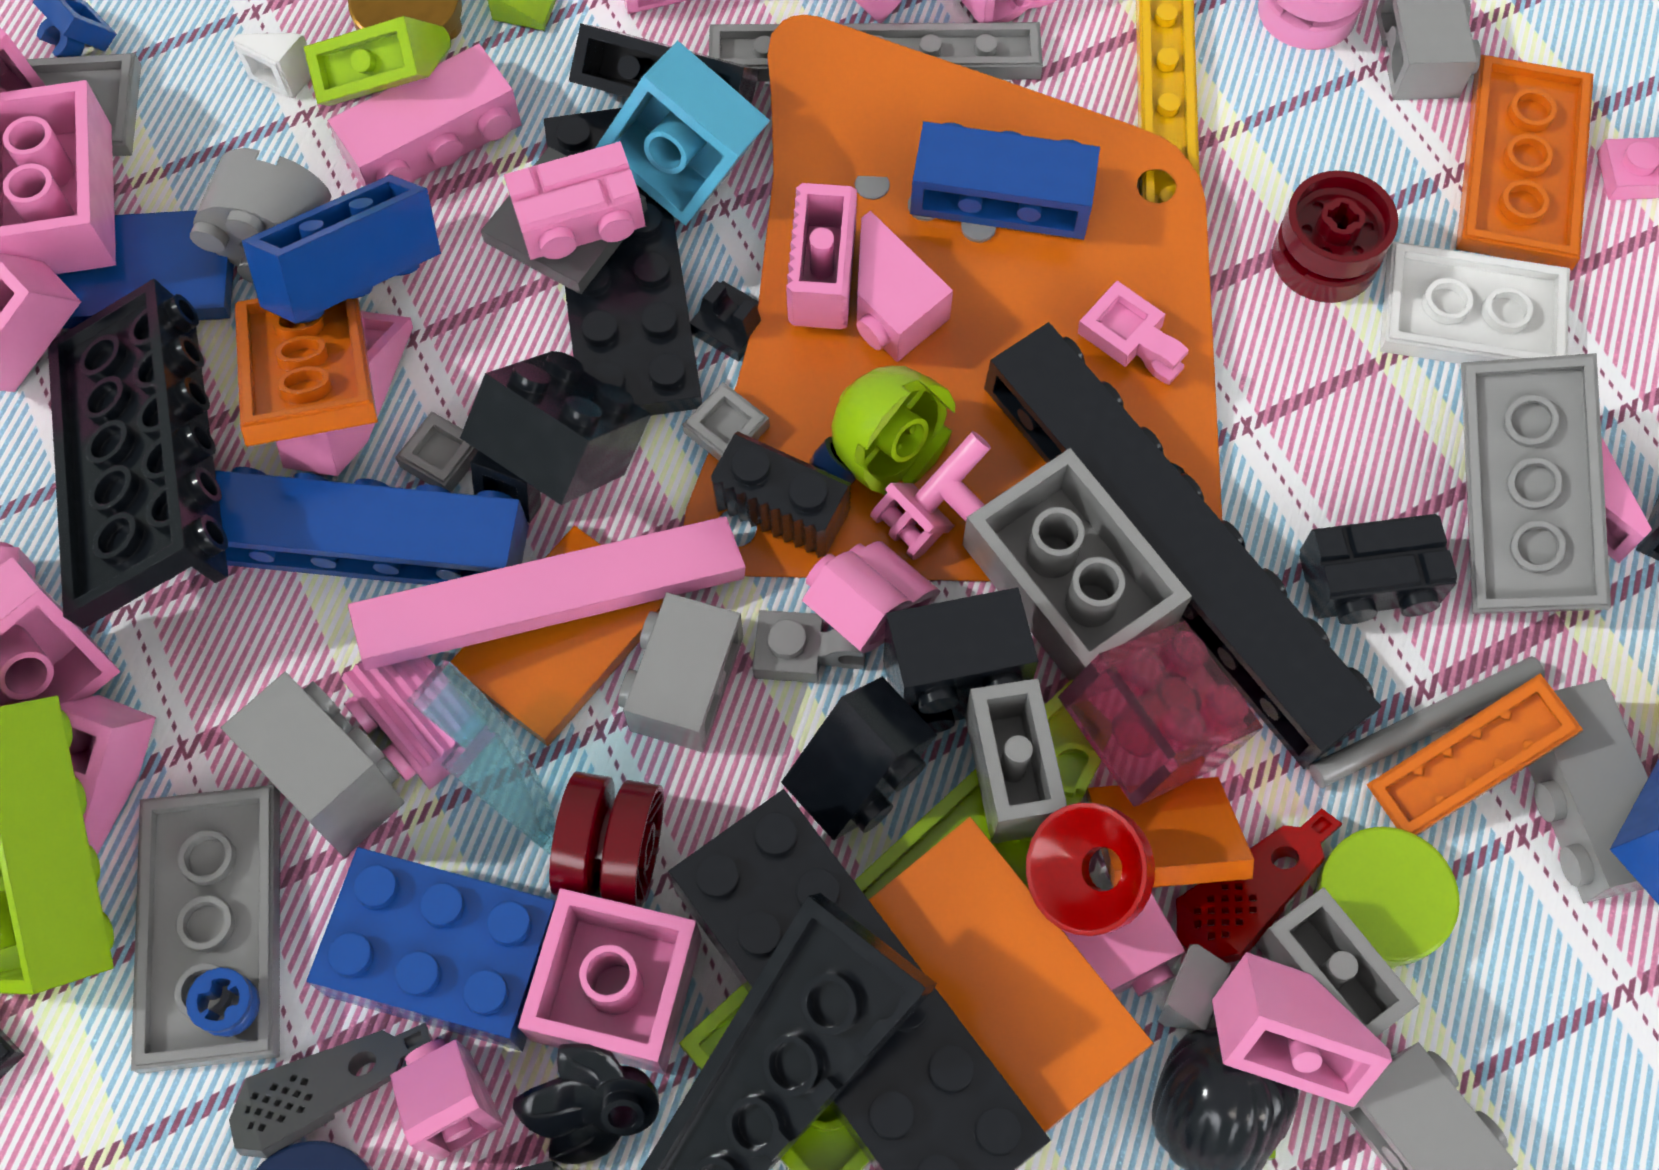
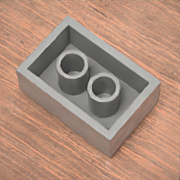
[963,448,1192,689]

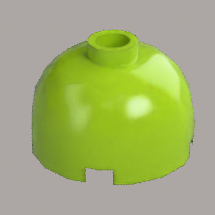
[831,366,955,495]

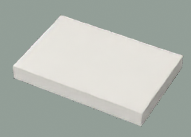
[1380,241,1570,364]

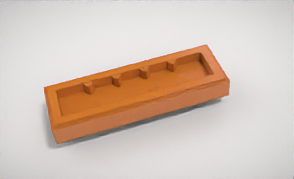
[1366,673,1583,835]

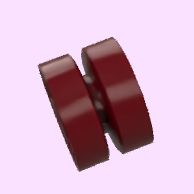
[1272,170,1398,303]
[549,771,664,907]

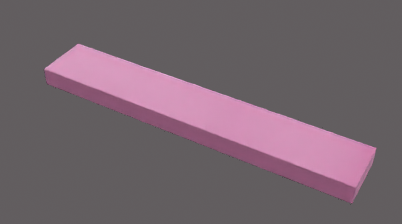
[348,516,746,671]

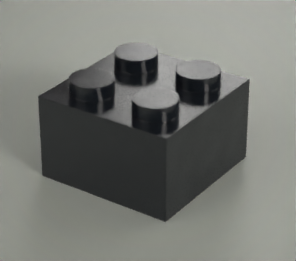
[460,351,651,505]
[883,587,1039,733]

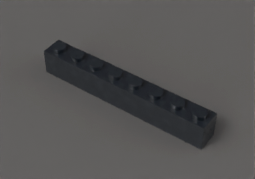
[984,322,1382,769]

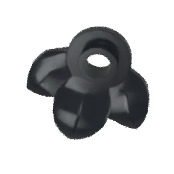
[513,1043,659,1164]

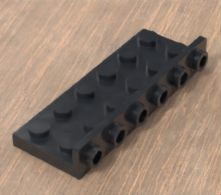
[48,279,229,629]

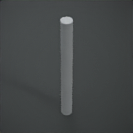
[1309,656,1545,788]

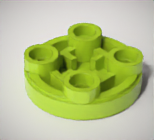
[1313,827,1460,969]

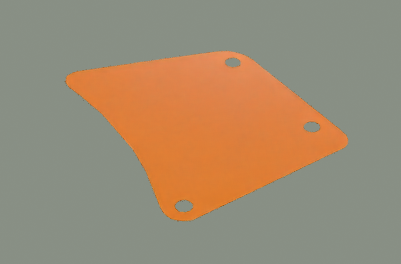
[683,15,1222,581]

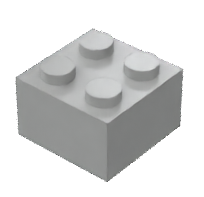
[220,671,405,858]

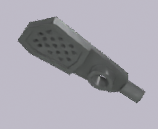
[229,1023,433,1158]

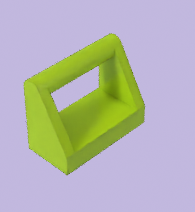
[304,16,451,106]

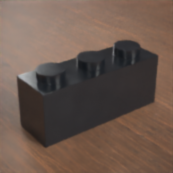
[569,23,760,104]

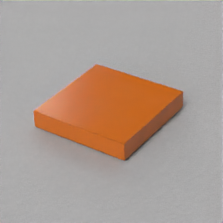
[1087,777,1254,888]

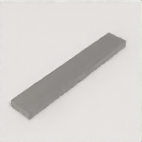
[709,22,1043,81]

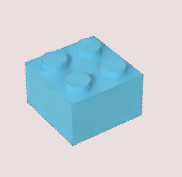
[595,40,770,226]

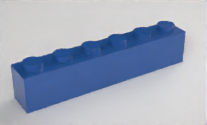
[215,467,529,585]

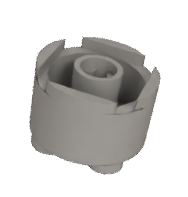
[190,148,332,284]

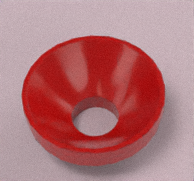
[1026,803,1155,936]

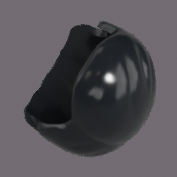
[1152,1027,1299,1170]

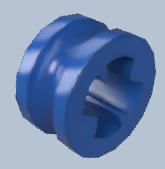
[186,967,260,1037]

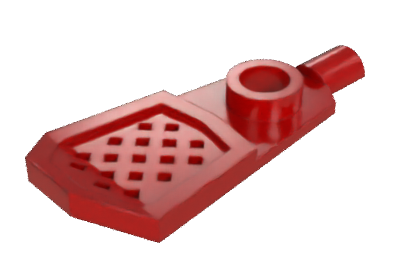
[1176,808,1342,963]

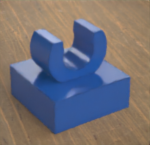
[33,0,117,57]

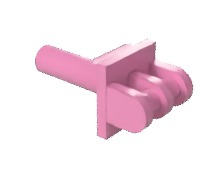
[870,431,991,560]

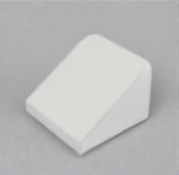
[233,33,311,98]

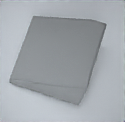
[1157,944,1232,1030]

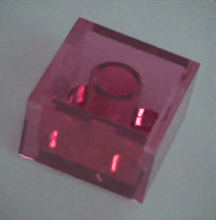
[1058,621,1263,807]

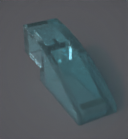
[407,660,556,855]

